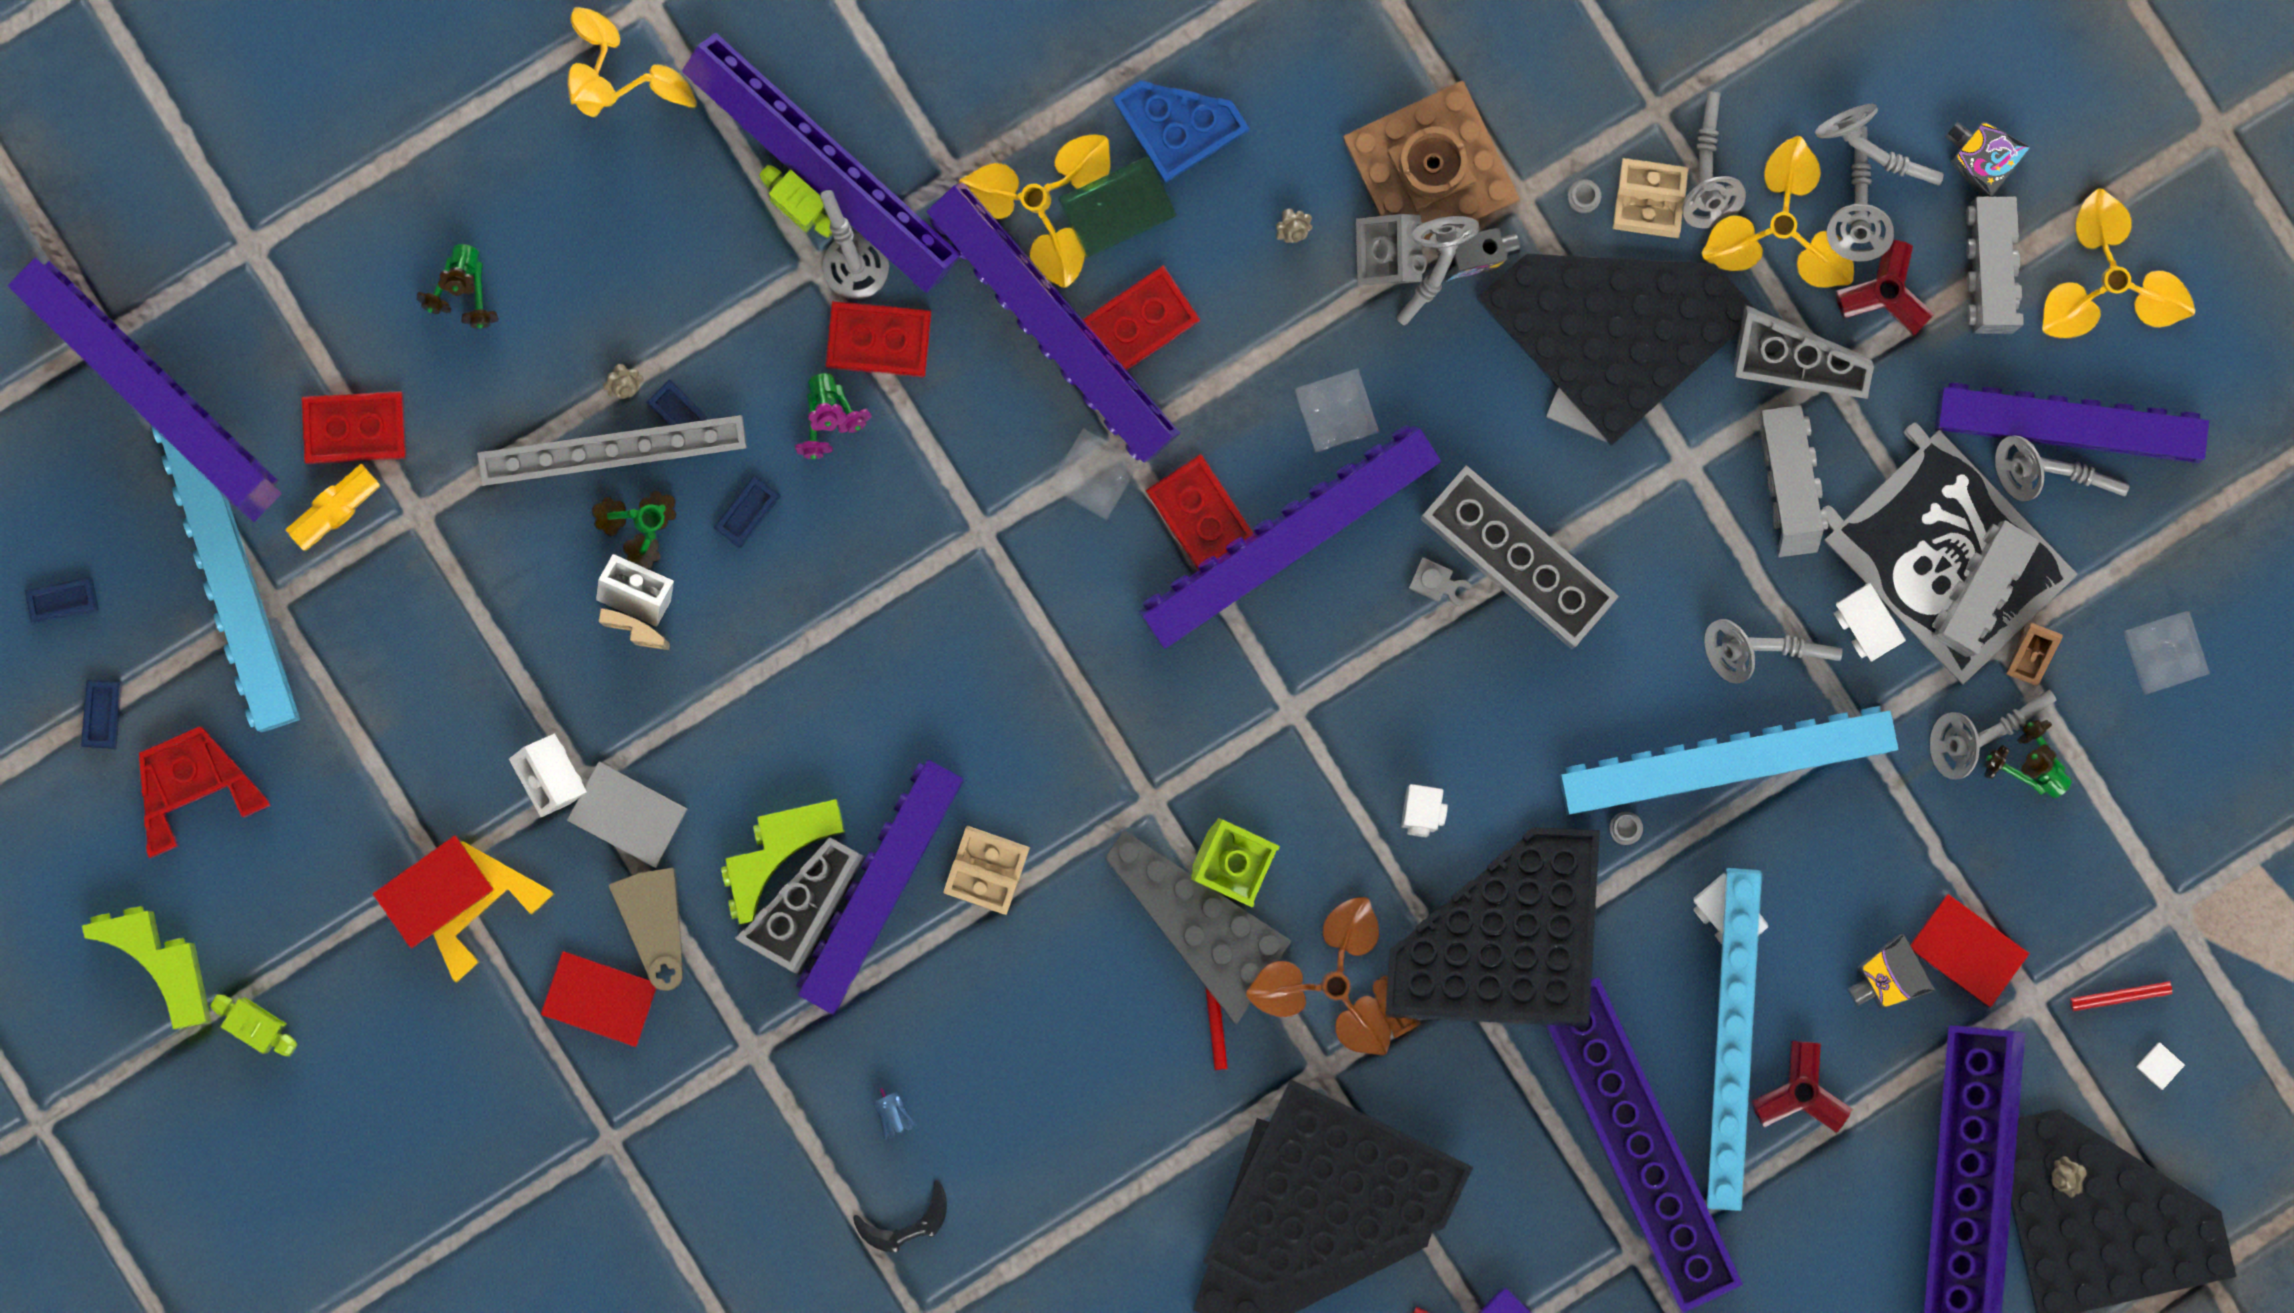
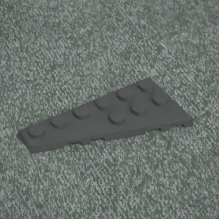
[1105,830,1291,1026]

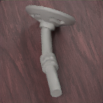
[1682,92,1746,228]
[1815,104,1944,186]
[1827,126,1894,261]
[820,190,889,299]
[1397,216,1479,325]
[1995,435,2130,501]
[1705,619,1843,684]
[1930,690,2057,779]

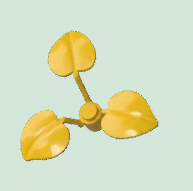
[568,7,697,117]
[959,135,1111,288]
[1702,136,1854,288]
[2042,189,2195,338]

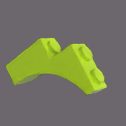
[721,799,845,925]
[82,906,211,1029]

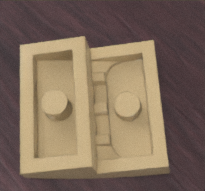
[1613,158,1688,238]
[599,609,670,650]
[943,826,1030,915]

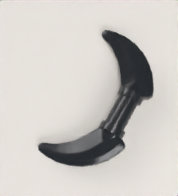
[853,1180,947,1253]

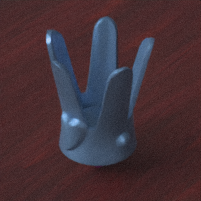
[873,1088,917,1140]

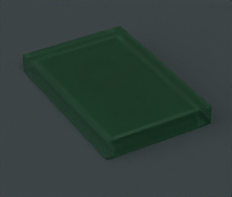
[1058,156,1177,259]

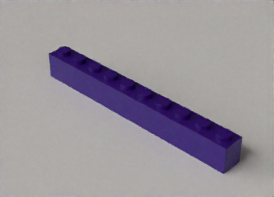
[681,32,961,293]
[926,183,1180,463]
[1139,425,1442,649]

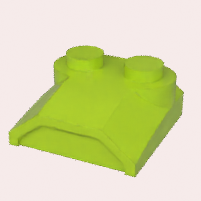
[1191,818,1280,907]

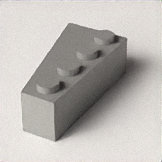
[1966,197,2024,334]
[1733,305,1874,399]
[1759,405,1828,557]
[1932,520,2040,657]
[735,838,865,974]

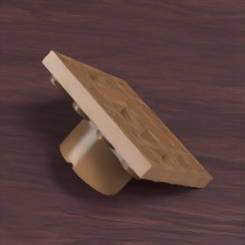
[1343,80,1520,247]

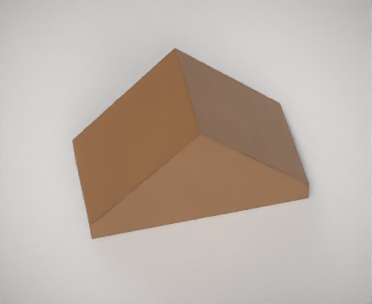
[2007,623,2063,686]

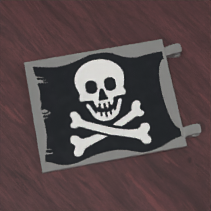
[1821,423,2078,685]

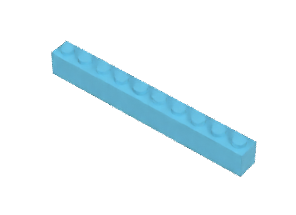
[151,425,301,733]
[1559,706,1899,815]
[1707,868,1762,1211]

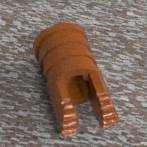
[1372,975,1421,1038]

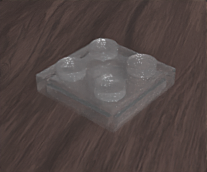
[1294,368,1379,453]
[1049,428,1141,520]
[2123,610,2210,695]

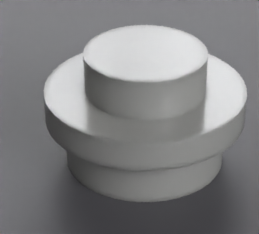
[1568,179,1601,213]
[1609,812,1643,845]

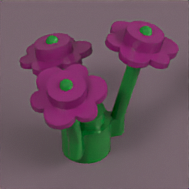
[795,373,872,460]

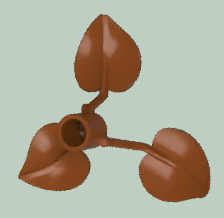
[1246,897,1391,1056]

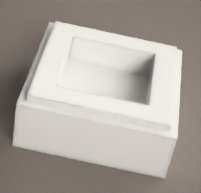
[2136,1042,2185,1090]

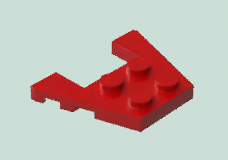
[139,726,271,858]

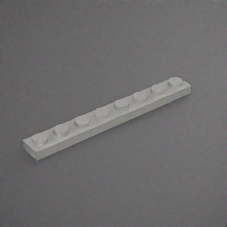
[477,415,747,486]

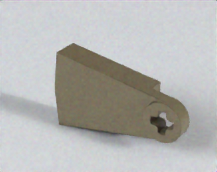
[609,868,683,991]

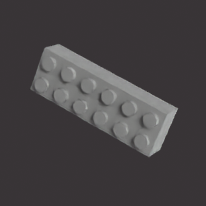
[1421,465,1619,650]

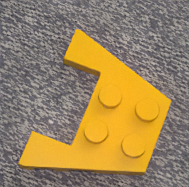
[433,841,554,982]

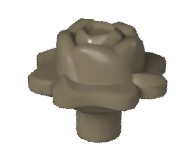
[1275,209,1312,243]
[603,364,644,399]
[2052,1156,2086,1197]

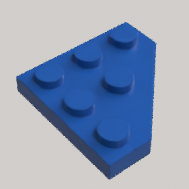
[1112,80,1250,184]

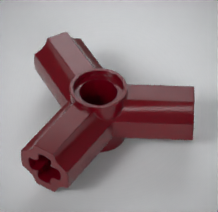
[1835,240,1935,336]
[1750,1041,1853,1133]

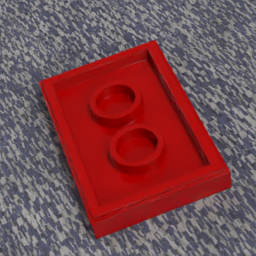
[1082,265,1200,371]
[826,301,932,378]
[302,391,406,464]
[1145,454,1254,571]
[372,835,495,949]
[1910,894,2030,1008]
[541,951,657,1047]

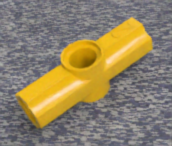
[285,464,381,552]

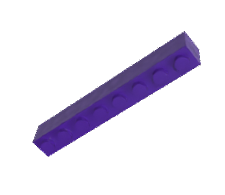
[1935,383,2210,463]
[796,759,964,1015]

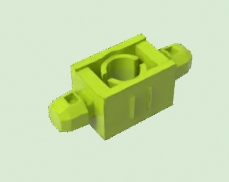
[759,165,832,238]
[210,994,298,1057]

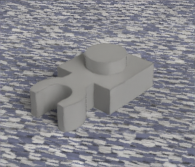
[1409,557,1472,606]

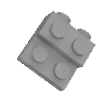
[1356,214,1427,285]

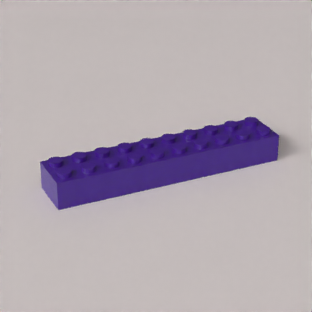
[7,257,282,522]
[1544,977,1743,1313]
[1924,1025,2026,1313]

